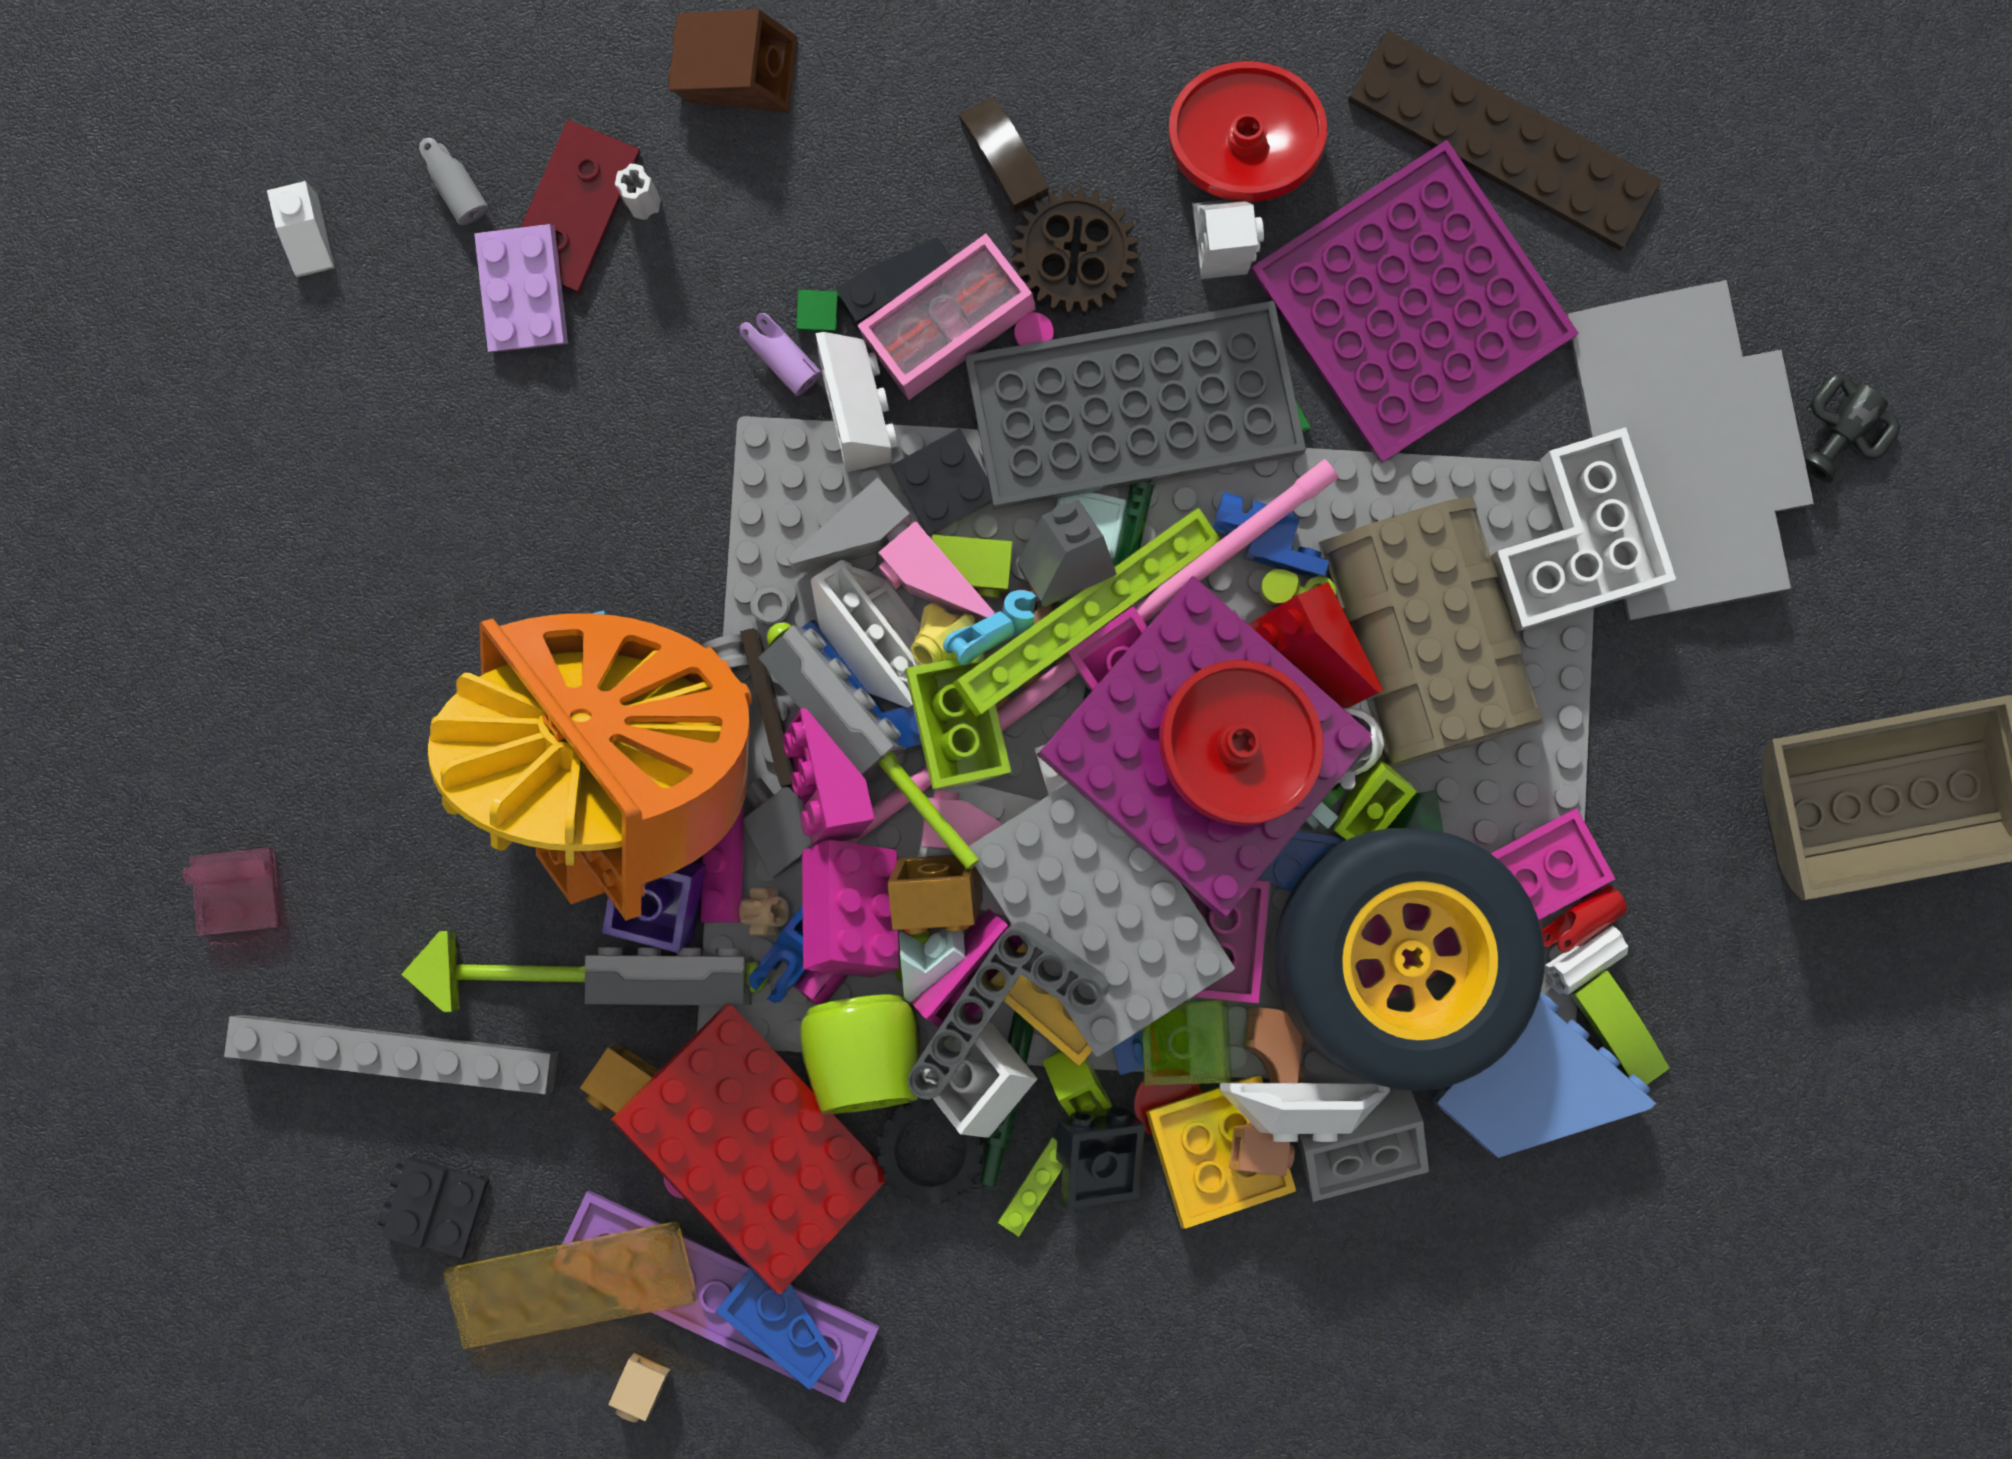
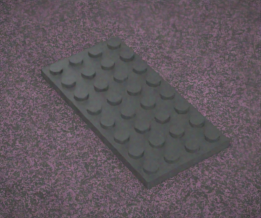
[965,301,1306,510]

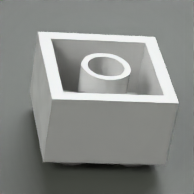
[921,1023,1037,1138]

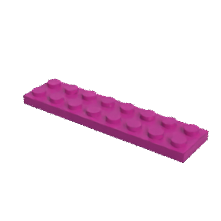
[1356,808,1615,1001]

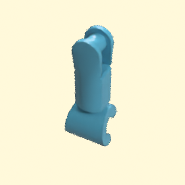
[943,590,1037,665]

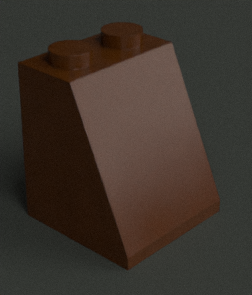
[668,9,797,112]

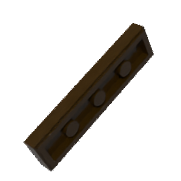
[740,628,795,788]

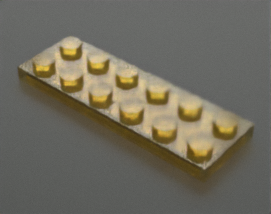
[443,1221,698,1349]

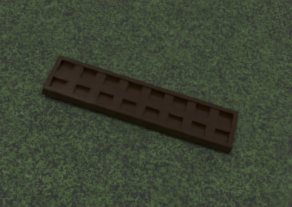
[1348,30,1661,251]

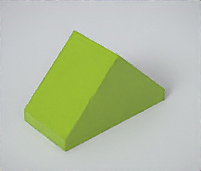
[401,931,460,1012]

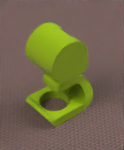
[1260,569,1336,607]

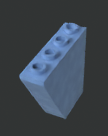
[1431,993,1656,1158]

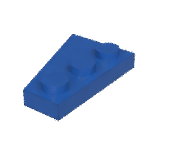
[715,1268,836,1390]

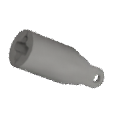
[419,138,489,226]

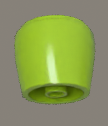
[800,994,920,1114]

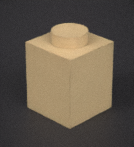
[608,1353,670,1422]

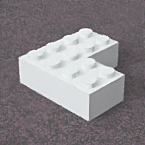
[1491,427,1676,632]

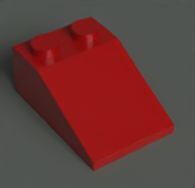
[1248,582,1383,708]

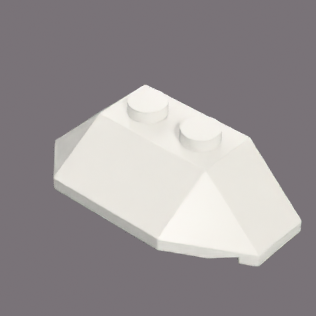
[811,560,920,708]
[1220,1083,1390,1142]

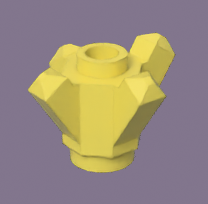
[911,602,975,665]

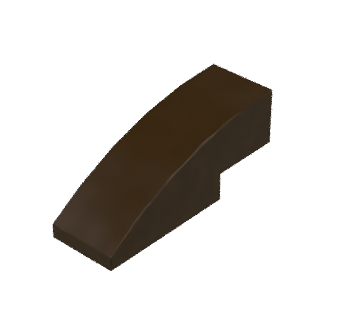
[959,96,1049,213]

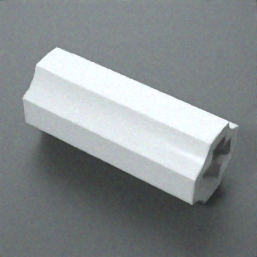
[615,164,661,220]
[1544,925,1628,995]

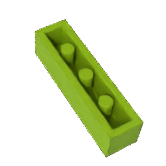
[998,1136,1063,1237]

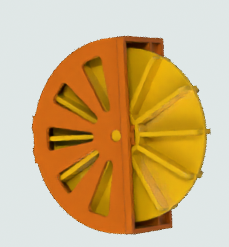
[428,614,752,921]

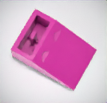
[783,708,875,846]

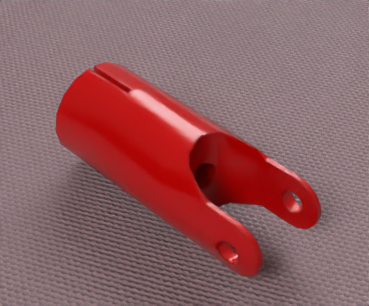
[1542,885,1627,953]

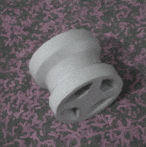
[703,634,749,673]

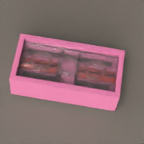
[858,234,1036,400]

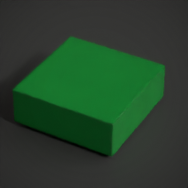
[796,290,838,333]

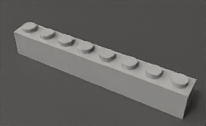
[224,1015,558,1094]

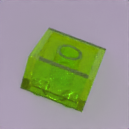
[1142,1000,1232,1086]

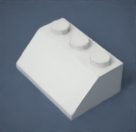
[816,332,898,472]

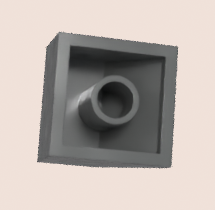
[1017,500,1117,607]

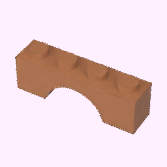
[1229,1007,1307,1177]

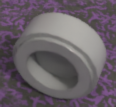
[750,585,791,626]

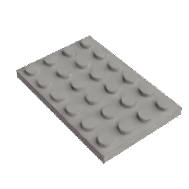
[968,783,1235,1057]

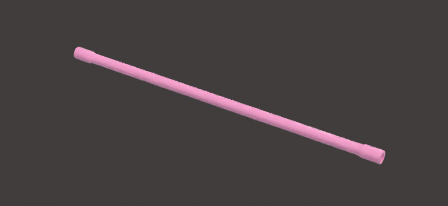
[842,459,1339,844]

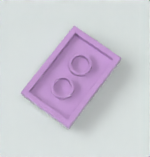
[474,224,568,353]

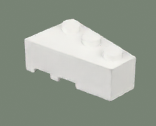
[1192,199,1264,279]

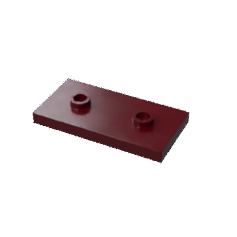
[520,119,641,294]

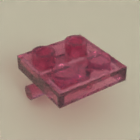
[183,848,281,936]

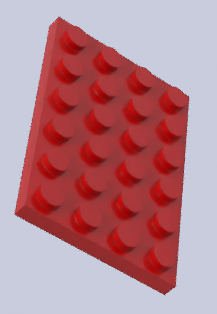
[611,1003,886,1295]

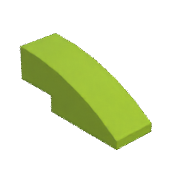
[1569,971,1670,1085]

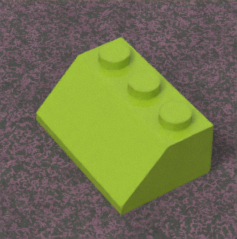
[904,653,1011,790]

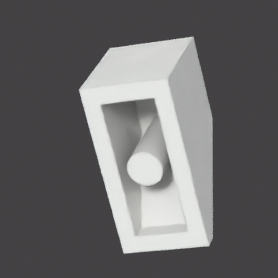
[267,181,335,277]

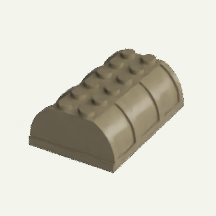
[1318,496,1543,768]
[1761,695,2012,900]

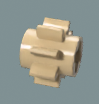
[739,888,789,936]

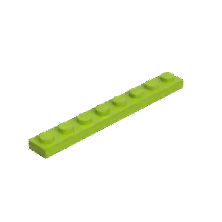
[953,508,1221,716]

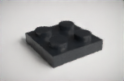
[890,428,992,536]

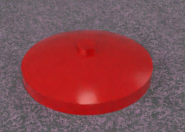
[1169,61,1327,202]
[1159,660,1324,826]

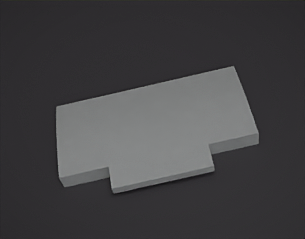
[1567,280,1814,621]

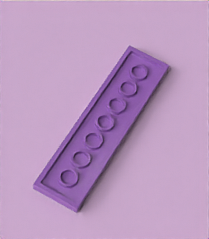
[552,1191,879,1403]

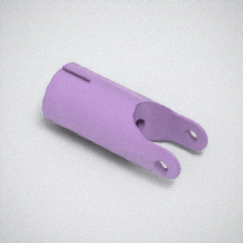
[739,313,822,396]

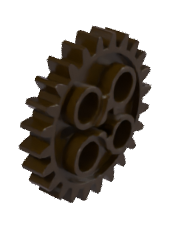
[1012,187,1139,316]

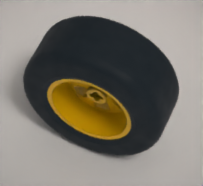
[1274,828,1545,1091]

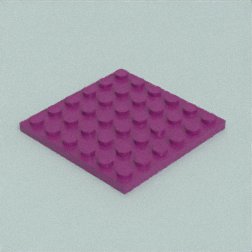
[1250,140,1579,463]
[1037,576,1373,919]

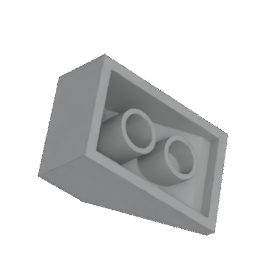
[787,477,912,574]

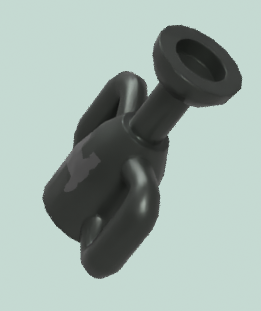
[1804,373,1901,482]

